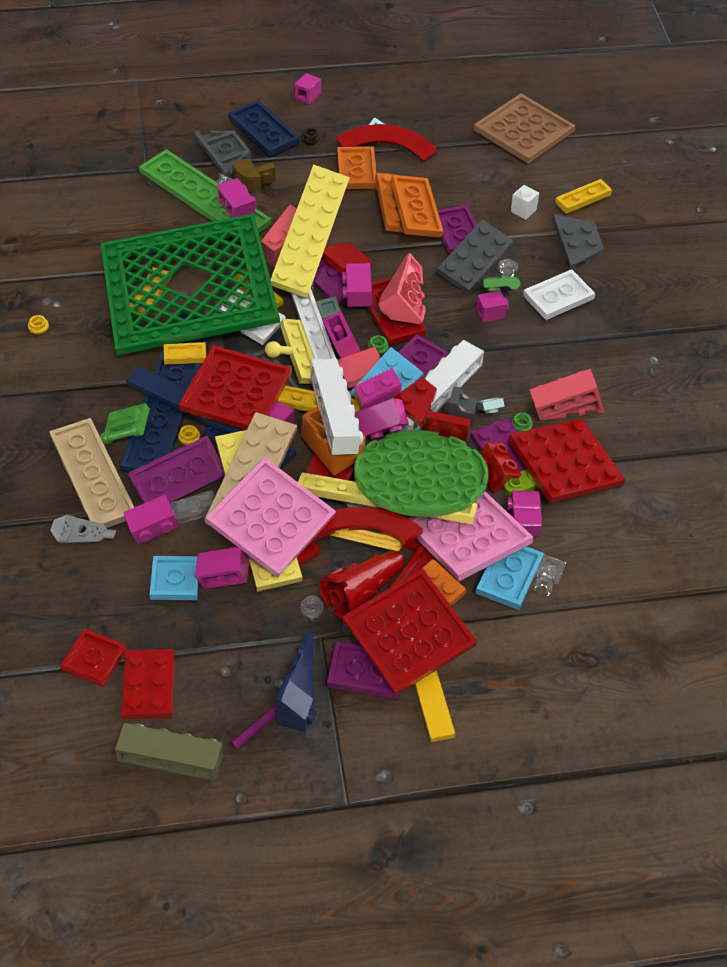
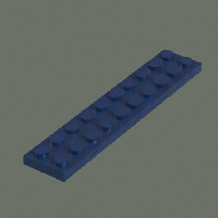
[120,312,212,472]

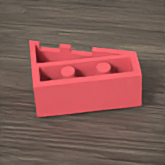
[261,204,297,268]
[529,369,604,421]

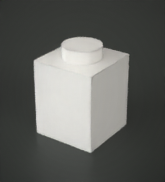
[511,185,539,220]

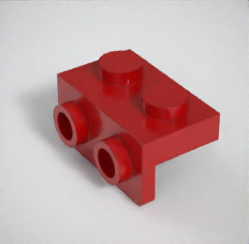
[425,410,471,442]
[480,442,522,493]

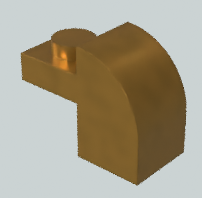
[232,158,276,192]

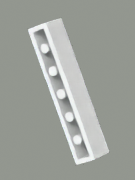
[399,340,484,432]
[310,359,363,455]

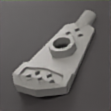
[50,515,116,543]

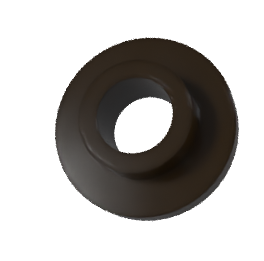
[302,128,320,144]

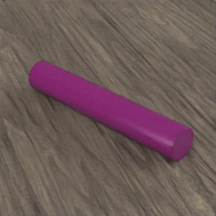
[230,706,277,750]

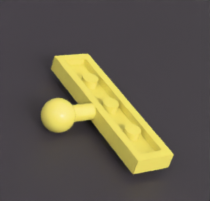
[265,319,314,384]

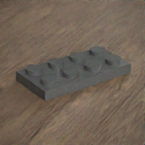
[436,219,514,294]

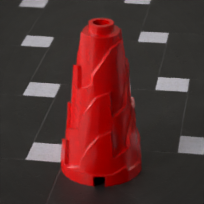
[319,550,404,619]

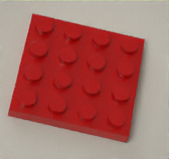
[179,345,292,430]
[508,419,626,503]
[342,568,477,695]

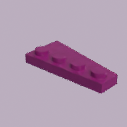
[312,258,347,307]

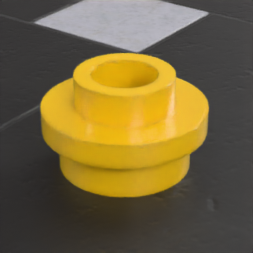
[28,315,49,334]
[178,425,200,445]

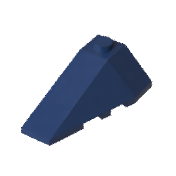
[276,631,316,733]

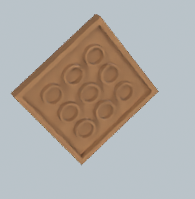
[474,94,575,164]

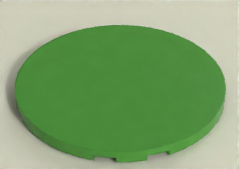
[354,430,488,517]

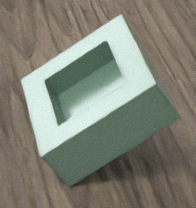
[316,296,341,321]

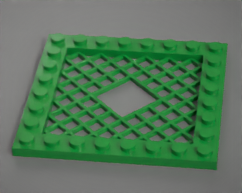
[101,213,280,355]

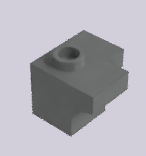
[444,386,477,428]

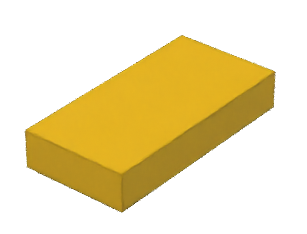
[164,342,206,365]

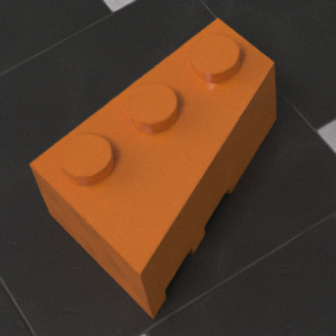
[301,407,366,476]

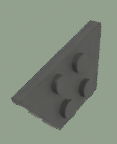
[194,130,251,178]
[553,214,604,270]

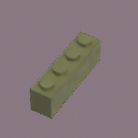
[115,723,224,781]

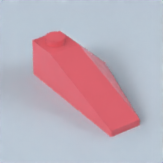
[378,253,426,324]

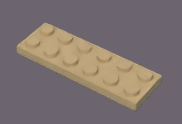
[205,412,297,525]
[49,418,134,530]

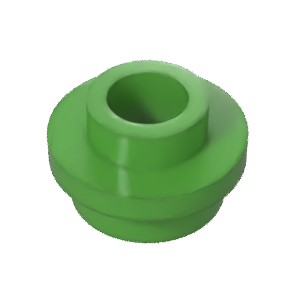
[368,335,388,354]
[511,413,533,432]

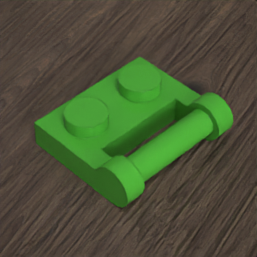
[482,276,520,291]
[100,403,150,445]

